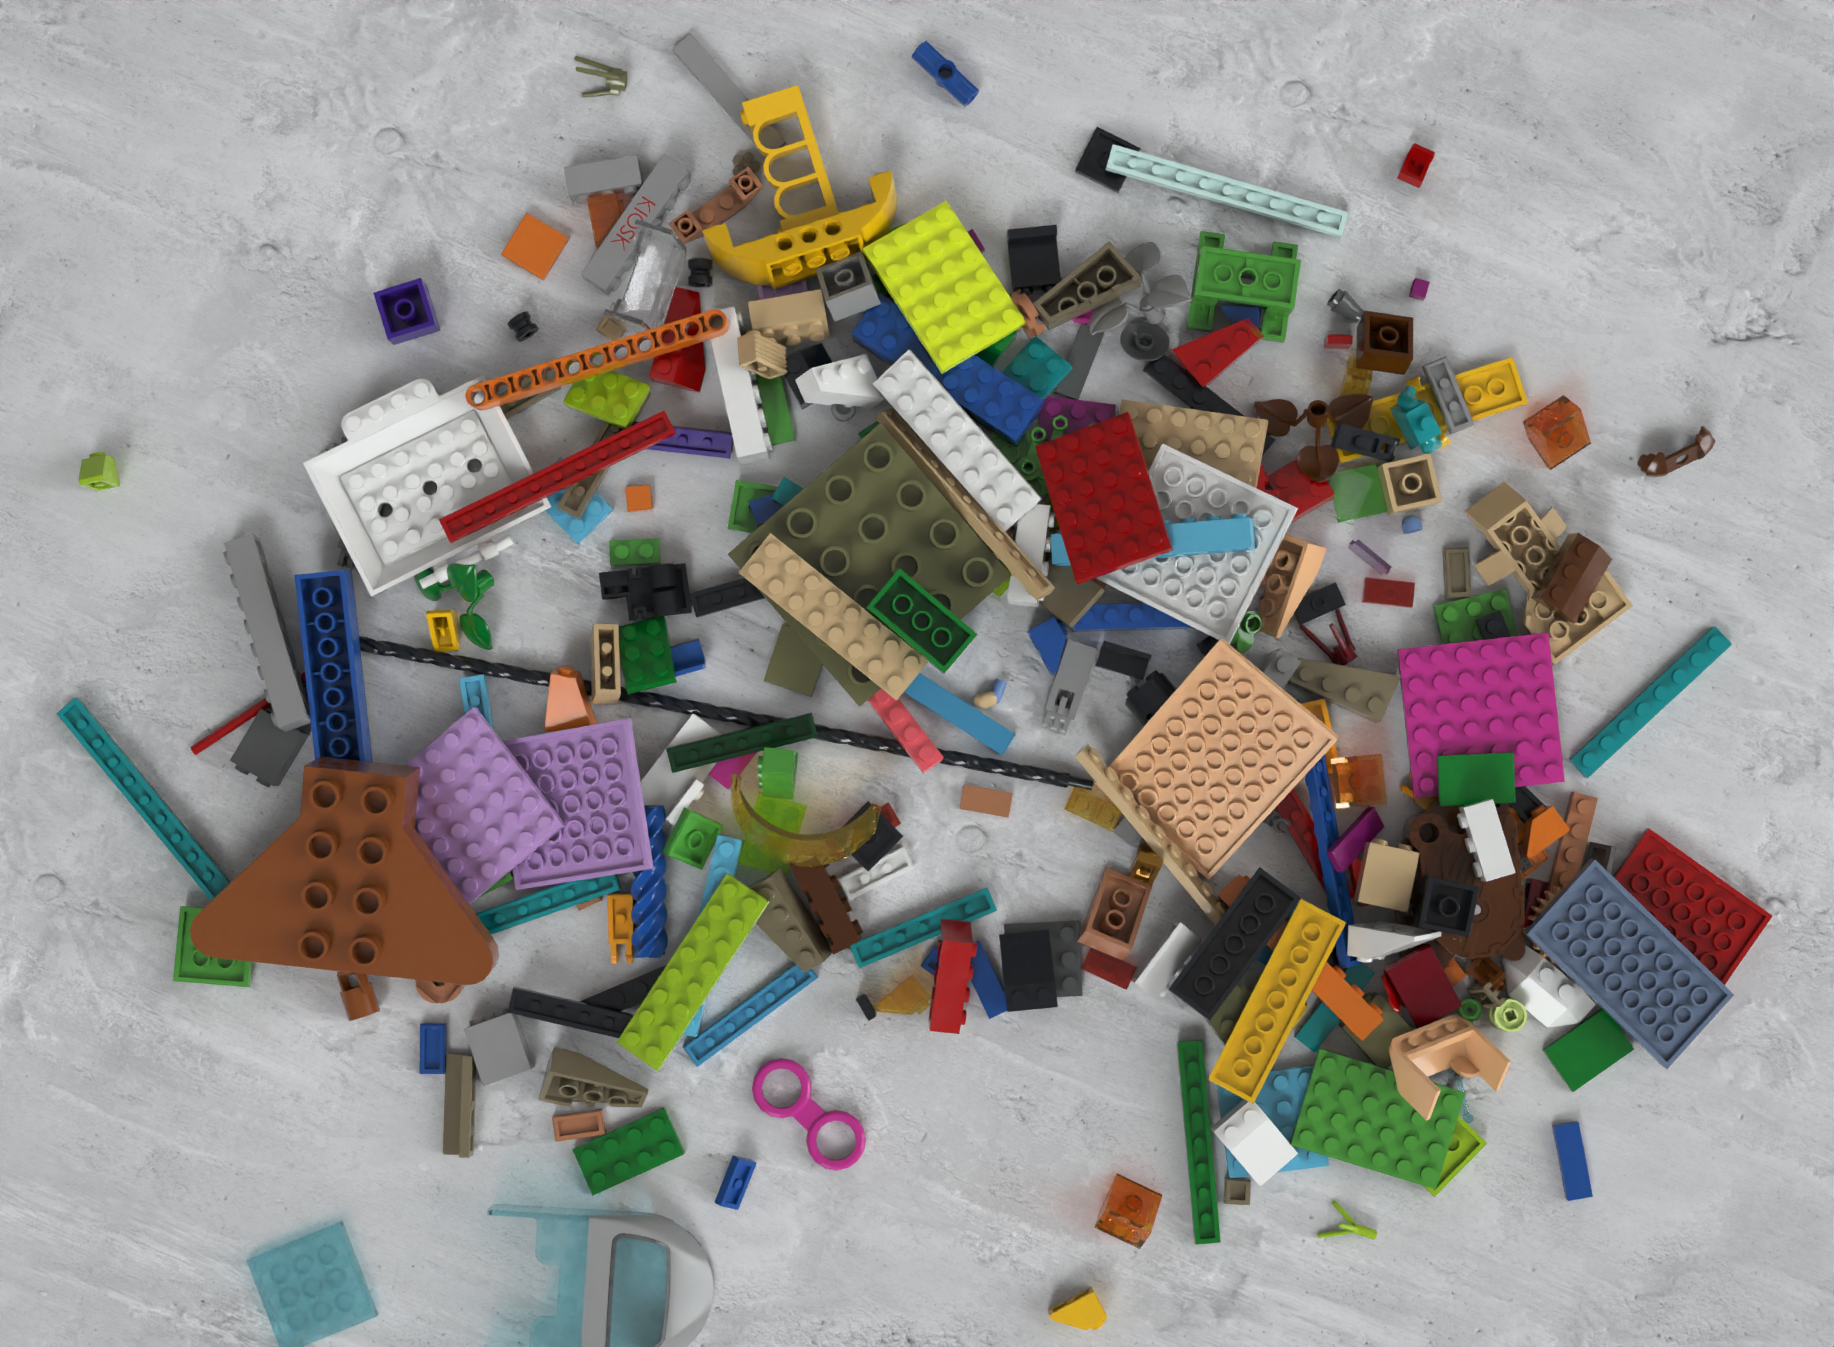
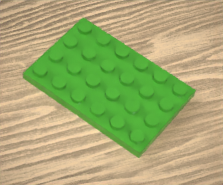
[1290,1047,1465,1189]

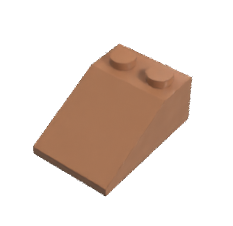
[1077,867,1152,961]

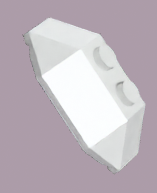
[1501,945,1595,1027]

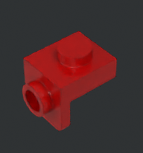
[1397,143,1435,188]

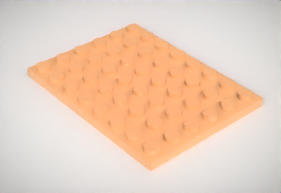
[1094,638,1339,880]

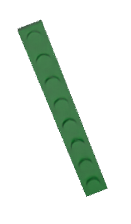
[1177,1040,1221,1245]

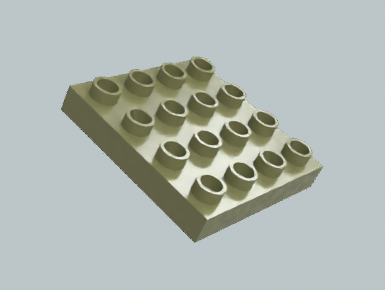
[728,423,1011,707]

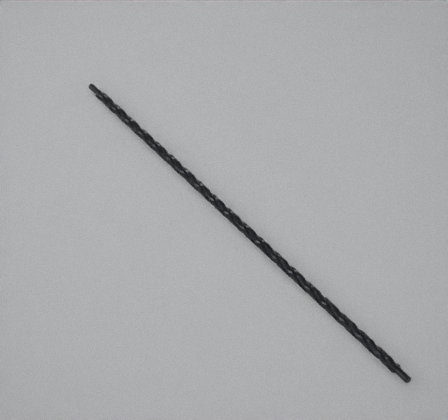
[359,636,1094,790]

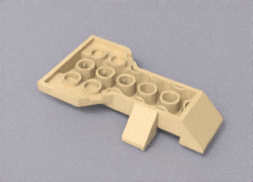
[1464,482,1633,665]

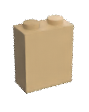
[1354,838,1419,912]

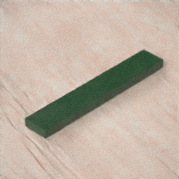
[666,712,818,773]

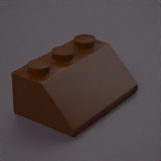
[1531,533,1612,624]

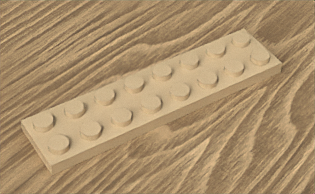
[738,533,929,701]

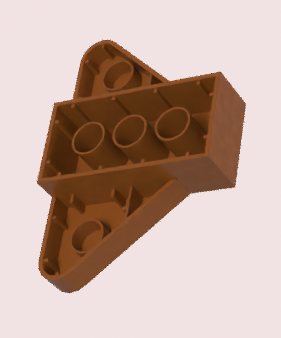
[190,756,499,985]

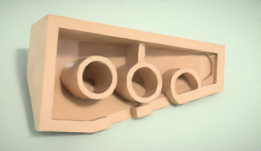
[1259,534,1327,638]

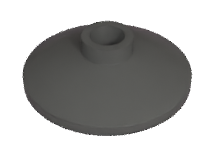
[1120,321,1169,361]

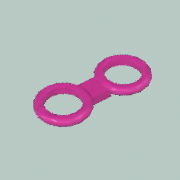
[752,1058,866,1171]

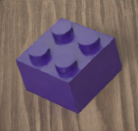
[373,278,441,345]

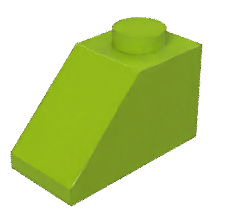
[78,452,120,492]

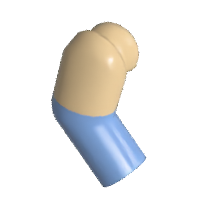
[974,679,1007,709]

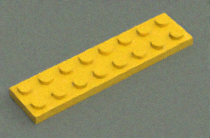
[1326,357,1528,464]
[1208,899,1346,1104]

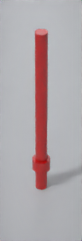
[190,672,306,755]

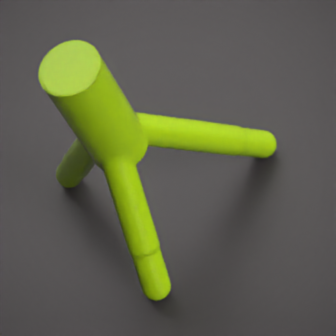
[1317,1201,1377,1240]

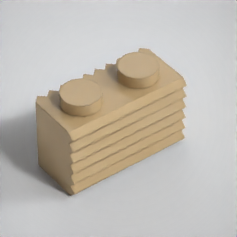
[737,330,787,379]

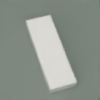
[837,845,915,901]

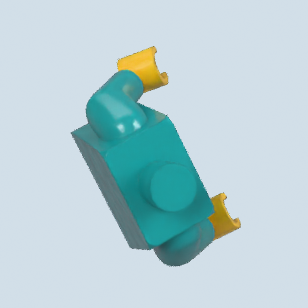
[1390,376,1452,454]

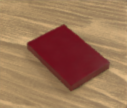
[1384,943,1462,1029]

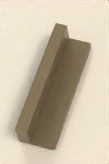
[443,1053,476,1158]

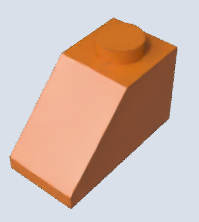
[1521,804,1570,859]

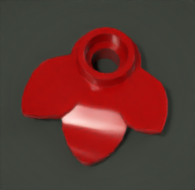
[1381,969,1406,1013]

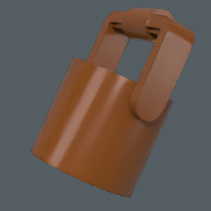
[337,971,380,1021]

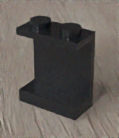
[1007,225,1062,295]

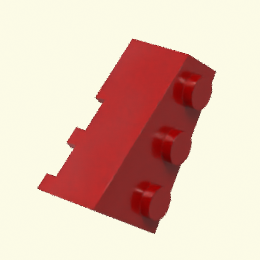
[1172,318,1265,387]

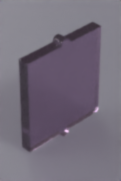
[1348,539,1392,575]

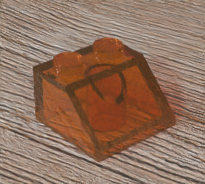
[1523,395,1591,470]
[1331,754,1388,809]
[1094,1173,1162,1249]

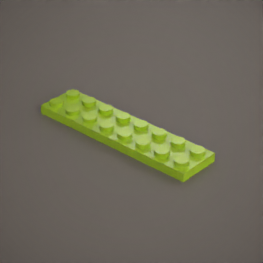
[617,873,770,1071]

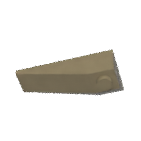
[539,1047,649,1108]

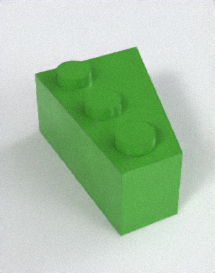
[757,747,799,800]

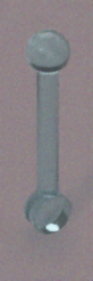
[1454,1073,1473,1123]

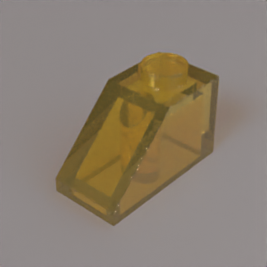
[873,974,931,1015]

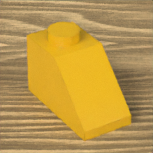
[1048,1287,1108,1331]

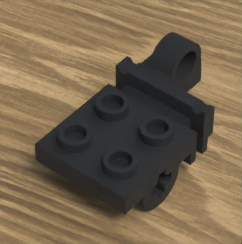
[599,563,692,621]

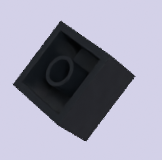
[1414,875,1480,938]

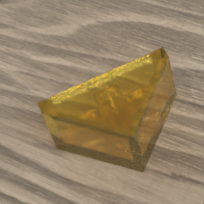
[1339,356,1373,397]

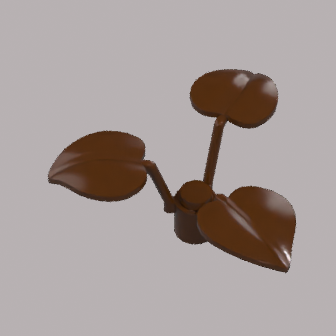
[1254,394,1373,482]

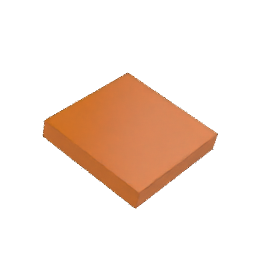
[501,213,569,281]

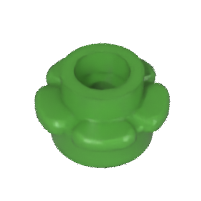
[1457,998,1482,1023]

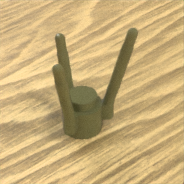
[575,56,627,98]

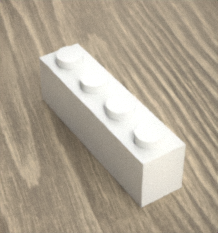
[1007,504,1056,607]

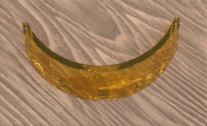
[731,773,881,867]

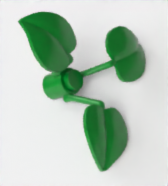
[414,563,494,650]

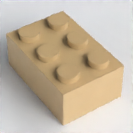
[748,289,830,346]

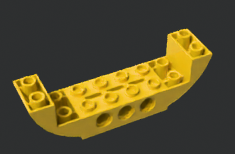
[702,171,897,290]

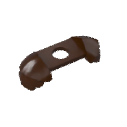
[1637,426,1716,477]

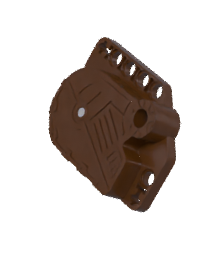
[1395,796,1525,968]

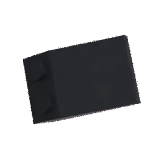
[999,930,1058,1012]

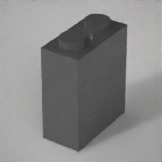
[230,709,309,787]

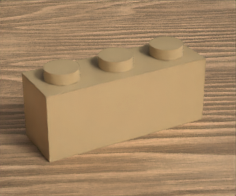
[590,624,621,705]

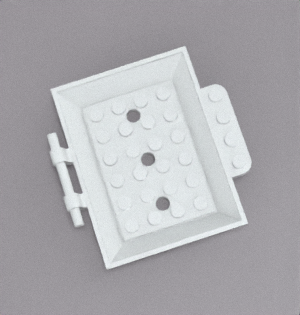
[303,375,551,597]

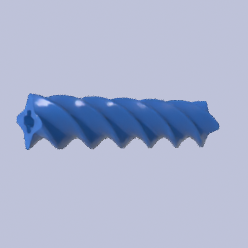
[631,805,668,958]

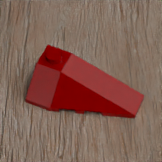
[649,287,706,393]

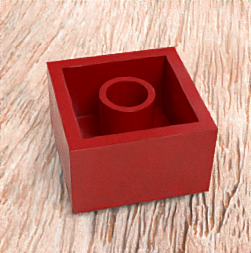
[1268,459,1335,523]

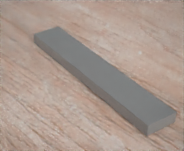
[672,33,786,149]

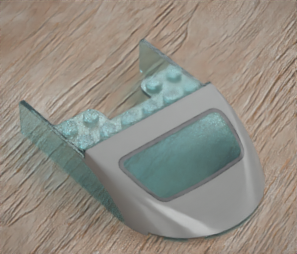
[487,1204,714,1347]

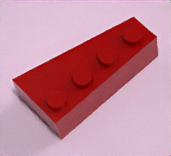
[928,919,977,1034]

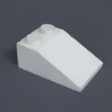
[1347,920,1441,962]
[1210,1099,1298,1186]

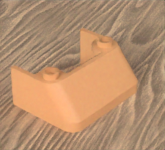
[1389,1015,1511,1120]

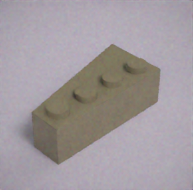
[1033,241,1142,330]
[1287,658,1401,723]
[748,868,832,973]

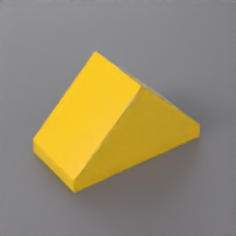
[426,610,459,651]

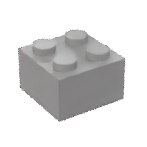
[816,251,881,322]

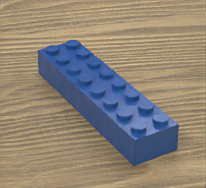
[851,293,1044,447]
[294,570,373,762]

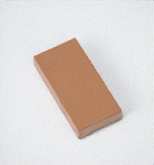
[960,784,1013,818]
[552,1109,606,1142]

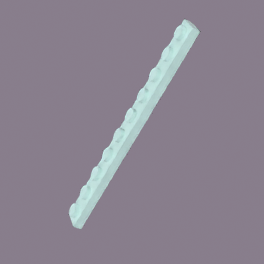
[1105,144,1348,238]

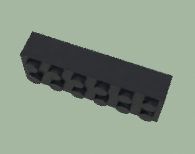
[1168,867,1301,1021]

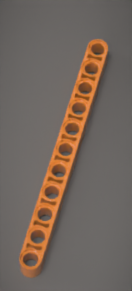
[465,309,730,411]

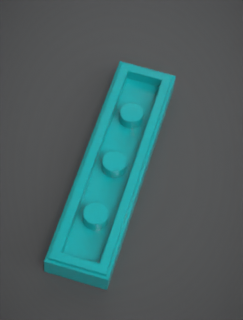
[1294,963,1375,1053]

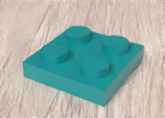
[1003,337,1073,400]

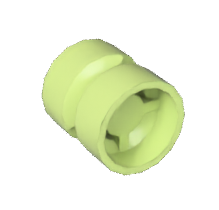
[1486,997,1527,1032]

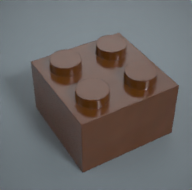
[1356,311,1413,375]

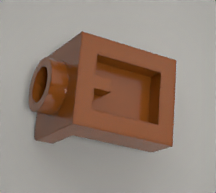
[1465,957,1505,998]

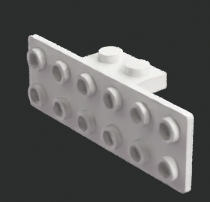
[640,714,721,832]

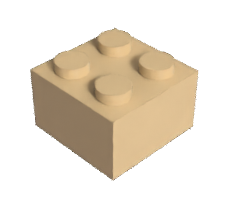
[1377,453,1442,516]

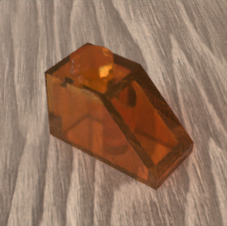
[587,193,625,249]

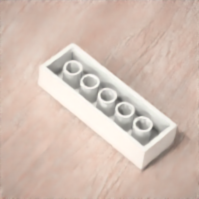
[711,306,773,465]

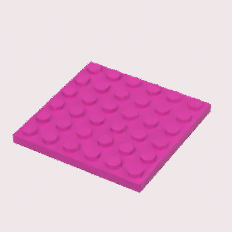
[1397,633,1565,798]

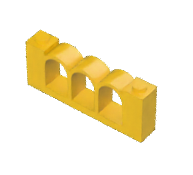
[739,85,839,233]

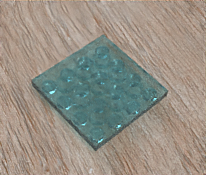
[246,1221,378,1347]

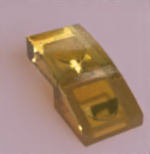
[1064,787,1122,832]

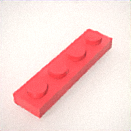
[867,688,944,774]

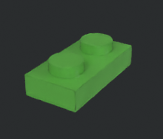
[609,538,661,566]

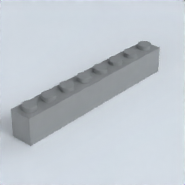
[223,533,311,732]

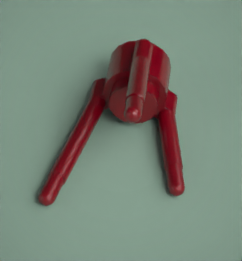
[1300,609,1358,666]

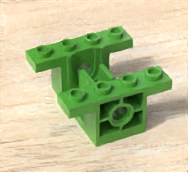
[1186,231,1301,343]

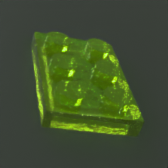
[738,791,807,876]

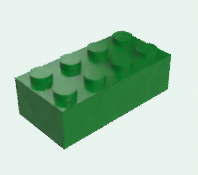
[866,568,978,674]

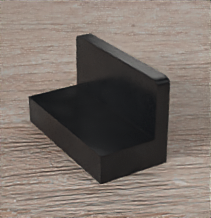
[1095,641,1152,680]

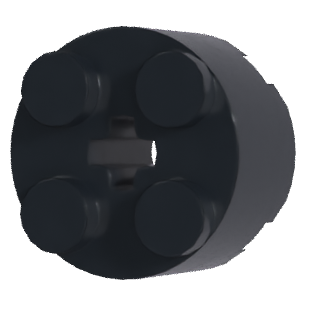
[1125,670,1177,726]

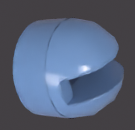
[1402,515,1423,534]

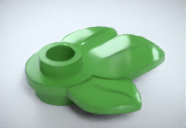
[1230,611,1262,654]

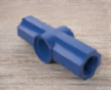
[912,41,979,107]

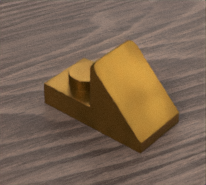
[1129,844,1164,886]

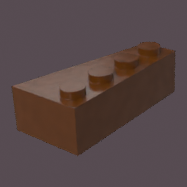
[789,850,863,955]

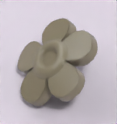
[732,152,760,176]

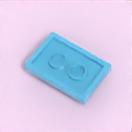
[545,457,613,544]

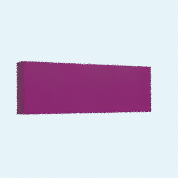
[1326,807,1385,872]

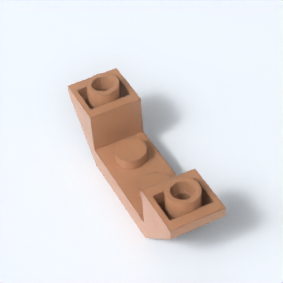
[668,166,763,244]

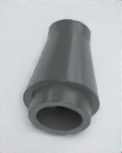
[1327,289,1364,323]

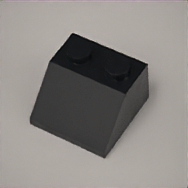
[784,343,832,410]

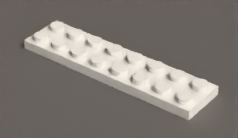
[873,350,1042,532]

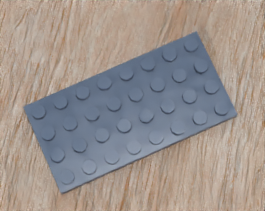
[1524,858,1734,1069]

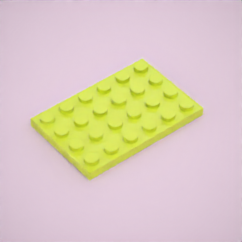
[862,200,1026,374]

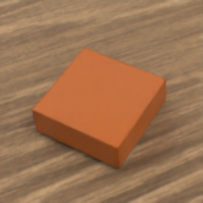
[625,484,653,513]

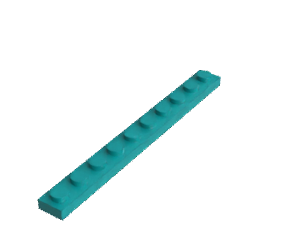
[56,697,231,901]

